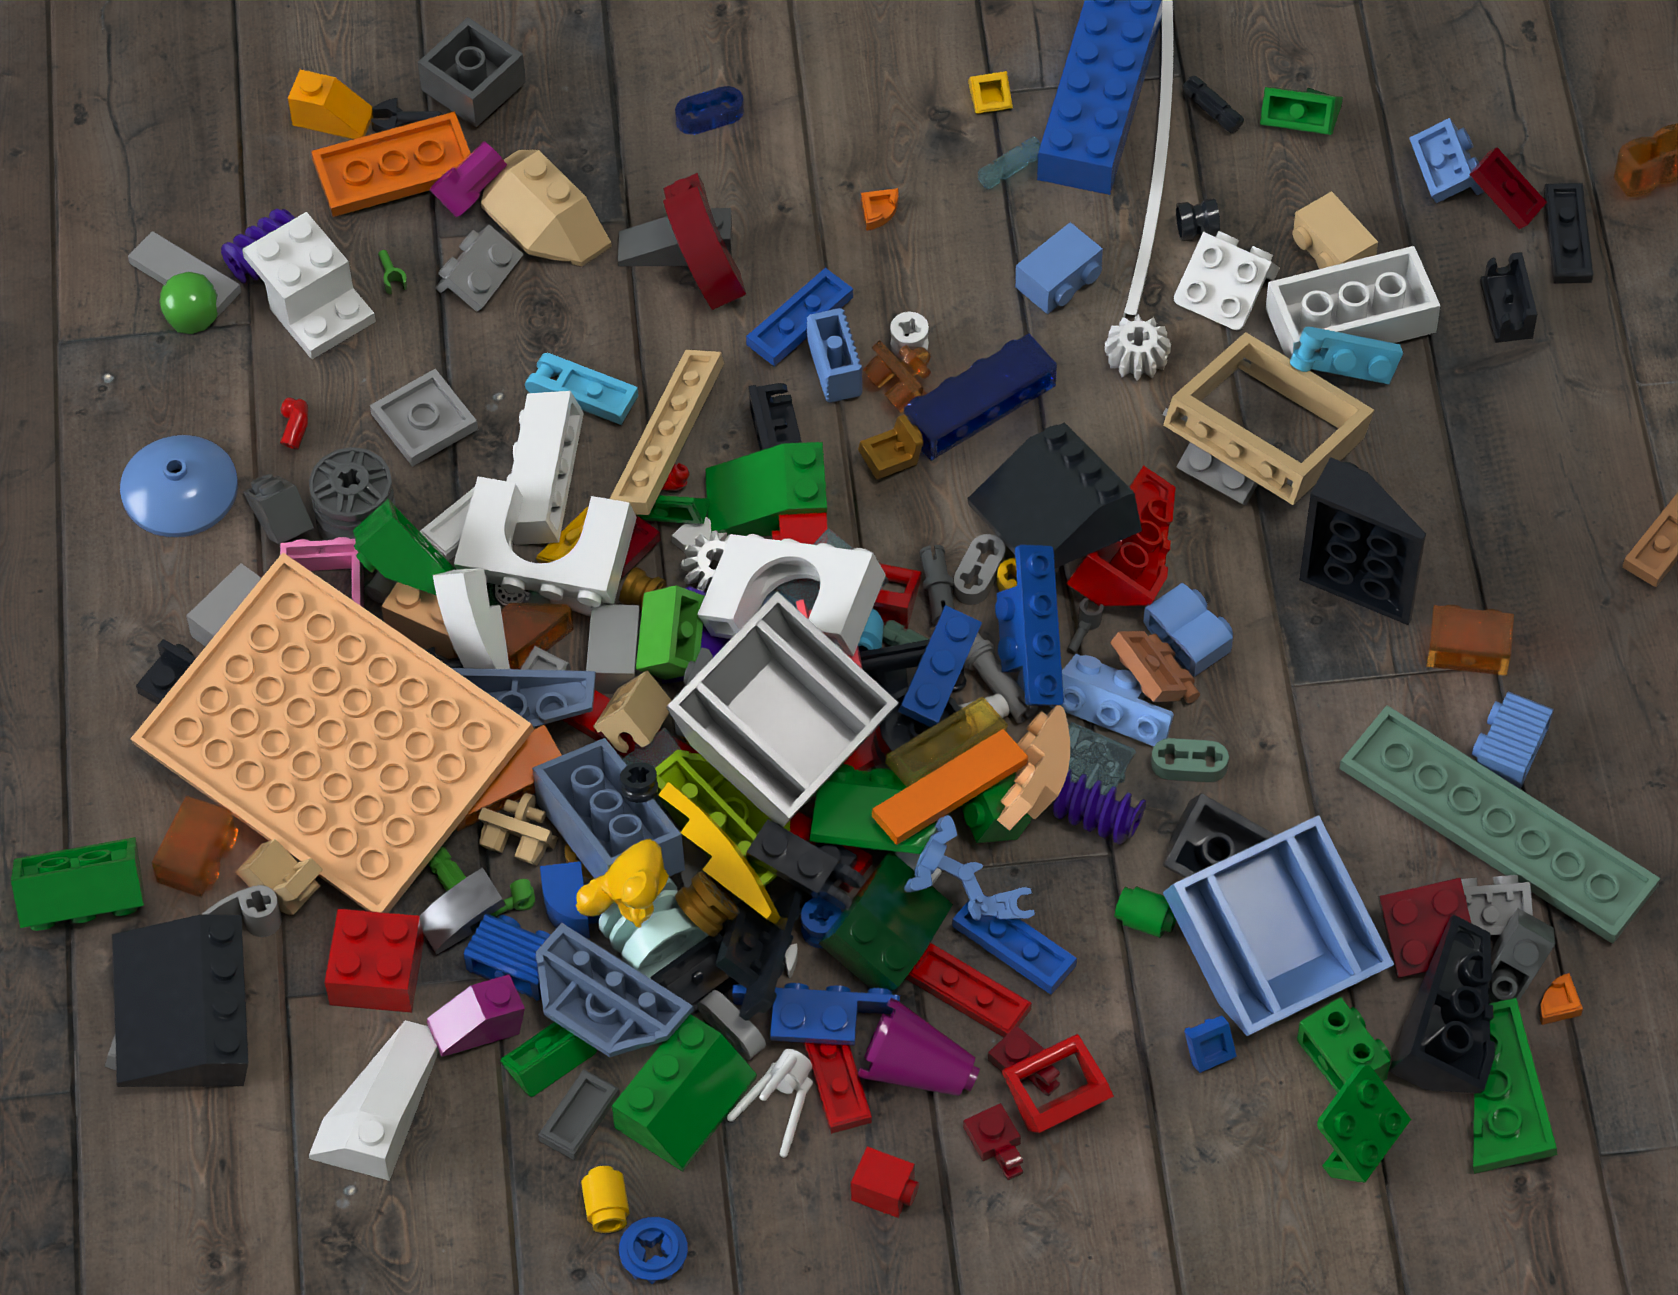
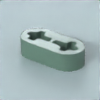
[1151,738,1229,782]

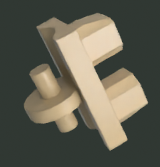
[478,793,558,866]

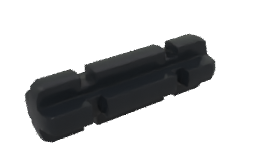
[1182,75,1244,133]

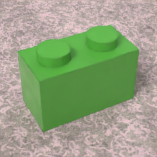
[636,585,705,680]

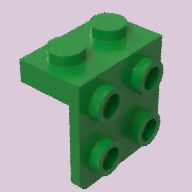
[1317,1064,1412,1183]

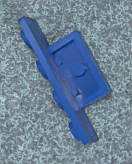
[995,545,1064,706]
[732,983,900,1046]

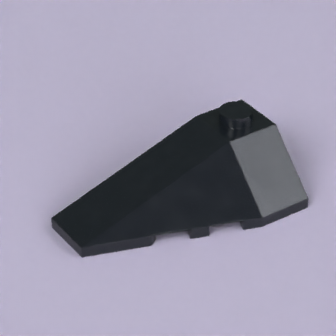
[1163,793,1275,878]
[1388,914,1495,1094]

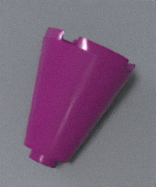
[857,998,980,1096]

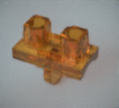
[863,340,932,413]

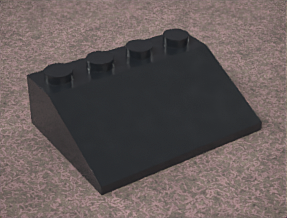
[967,422,1142,568]
[1299,457,1426,625]
[112,914,249,1087]

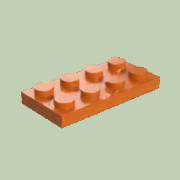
[311,111,471,217]

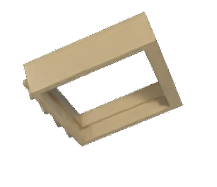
[1163,332,1374,505]

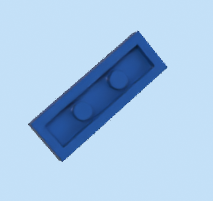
[746,267,853,366]
[898,605,982,729]
[952,895,1077,995]

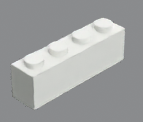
[507,391,584,545]

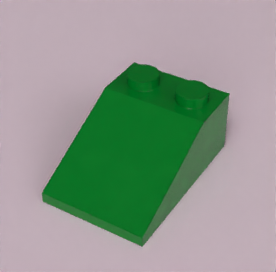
[705,442,827,536]
[353,499,457,596]

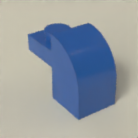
[540,861,601,939]

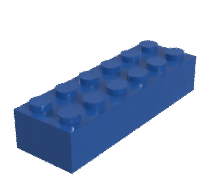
[1037,0,1163,195]

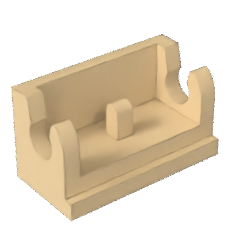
[593,670,672,753]

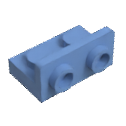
[1409,118,1484,203]

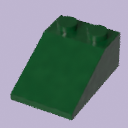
[818,851,953,991]

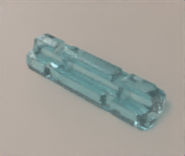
[978,137,1041,189]

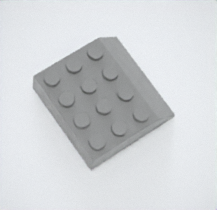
[666,591,898,827]

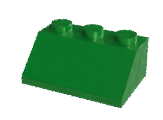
[810,764,938,854]
[11,837,144,931]
[612,1014,757,1172]

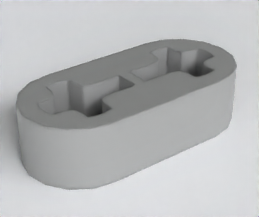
[953,534,1005,605]
[697,990,766,1060]

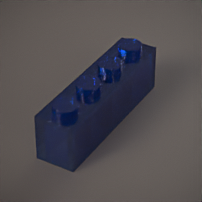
[904,333,1057,461]

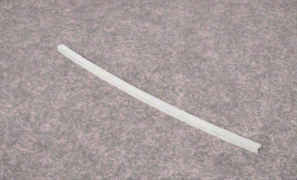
[1124,0,1173,317]

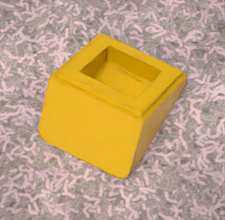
[968,71,1013,114]

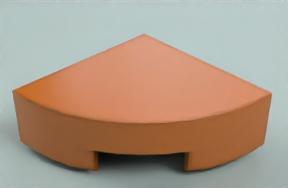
[861,188,899,231]
[1539,973,1583,1025]

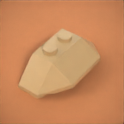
[481,150,612,266]

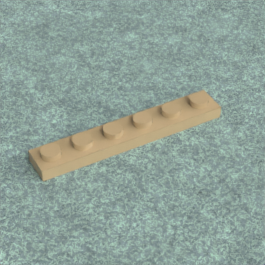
[610,350,724,515]

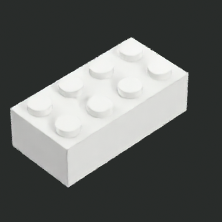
[1266,246,1440,359]

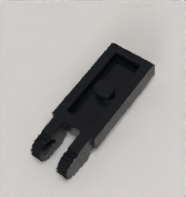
[746,819,866,910]

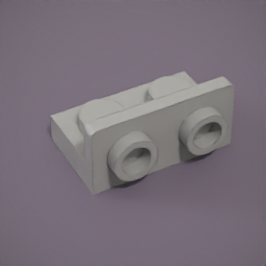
[1461,875,1533,935]

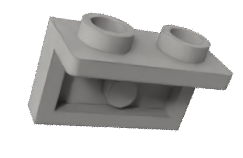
[435,225,523,312]

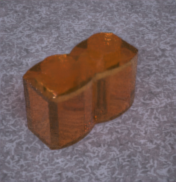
[1614,123,1678,197]

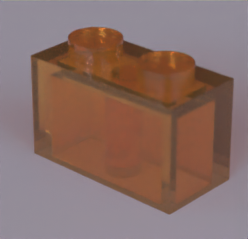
[1426,605,1514,676]
[152,796,238,898]

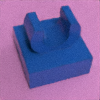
[1184,1015,1237,1073]

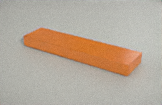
[872,729,1028,845]

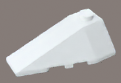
[309,1020,439,1181]

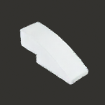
[433,568,510,669]

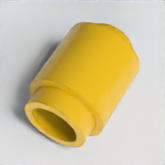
[581,1166,630,1233]

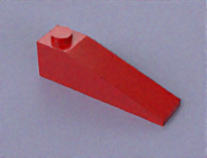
[1067,465,1176,606]

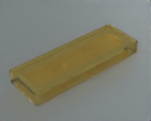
[885,696,1008,787]

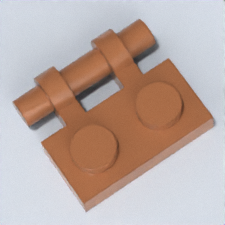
[1110,631,1200,703]

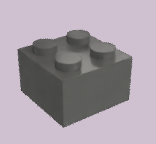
[418,17,526,127]

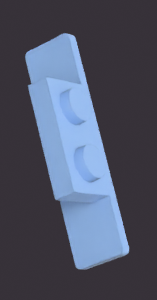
[1017,654,1174,746]

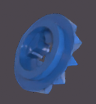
[619,1217,688,1284]

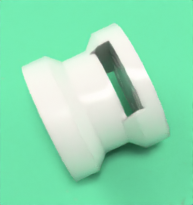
[890,312,929,361]

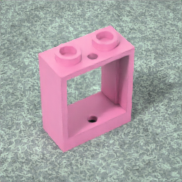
[280,537,364,608]

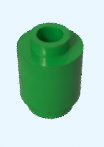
[1114,886,1177,938]

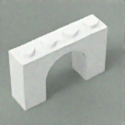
[454,476,637,607]
[697,534,886,656]

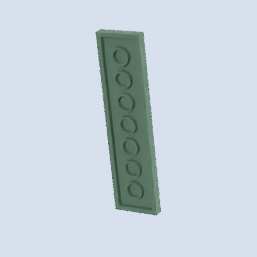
[1339,705,1660,944]

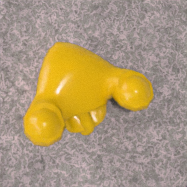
[576,838,669,928]

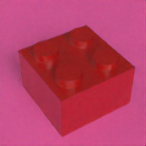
[324,909,424,1013]

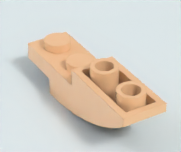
[997,705,1070,831]

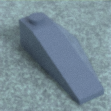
[452,668,596,727]

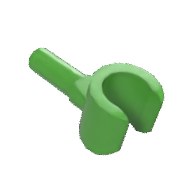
[378,250,407,294]
[490,879,535,917]

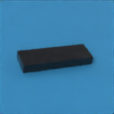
[1543,183,1593,284]

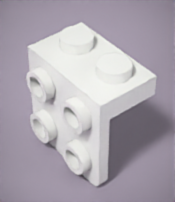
[1174,231,1280,331]

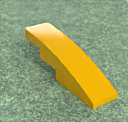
[659,782,780,924]

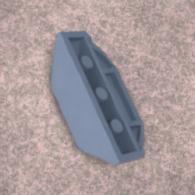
[536,923,694,1057]

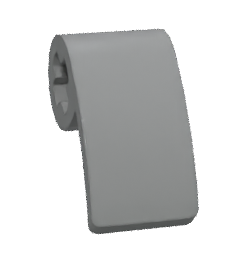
[202,885,282,937]

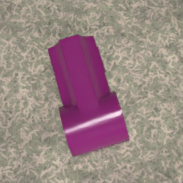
[430,141,507,217]

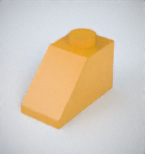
[288,69,373,139]

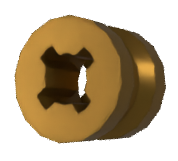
[619,567,666,612]

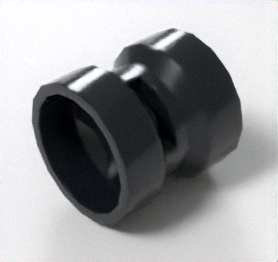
[1176,198,1220,241]

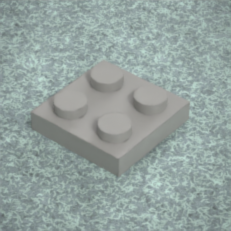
[370,369,478,467]

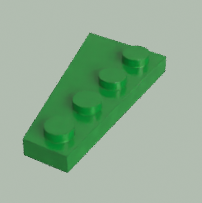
[1473,998,1558,1174]

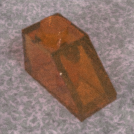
[501,603,574,669]

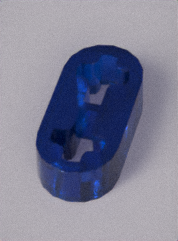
[675,86,744,135]

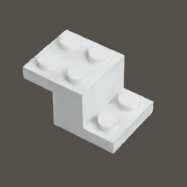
[242,212,376,359]

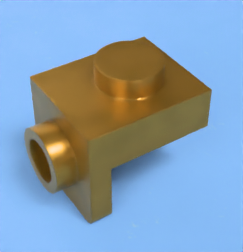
[858,414,923,479]

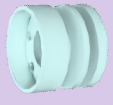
[599,877,709,979]

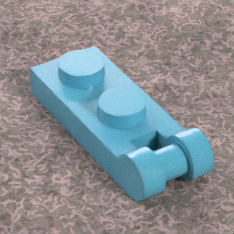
[1290,327,1403,384]
[524,353,638,425]

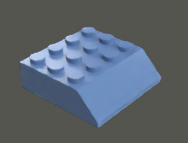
[1163,815,1394,1036]

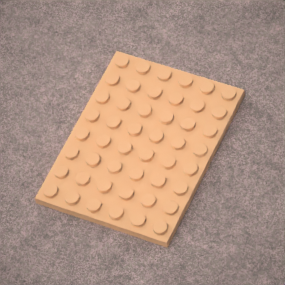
[131,553,534,913]

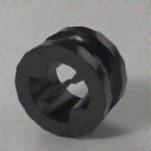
[620,762,658,803]

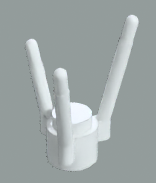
[727,1049,813,1158]

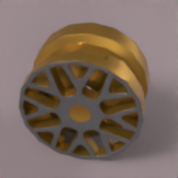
[675,871,740,937]

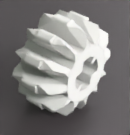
[1105,314,1171,381]
[681,530,730,592]

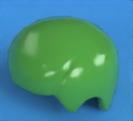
[159,272,218,334]

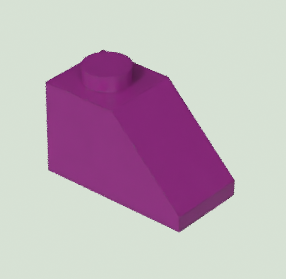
[427,974,525,1057]

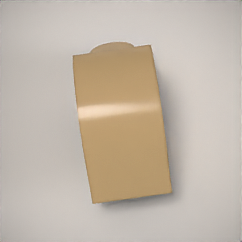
[235,839,323,915]

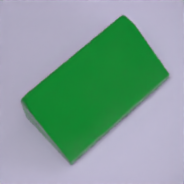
[1260,87,1343,135]
[637,495,710,524]
[500,1022,597,1097]

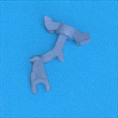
[904,815,1035,921]

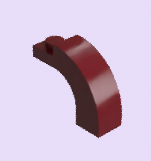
[663,173,746,310]

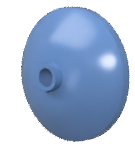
[120,435,238,537]

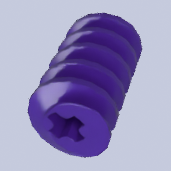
[221,209,295,283]
[1053,769,1147,845]

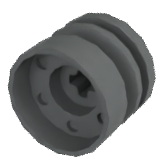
[309,447,396,540]

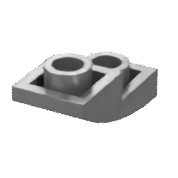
[420,867,505,954]

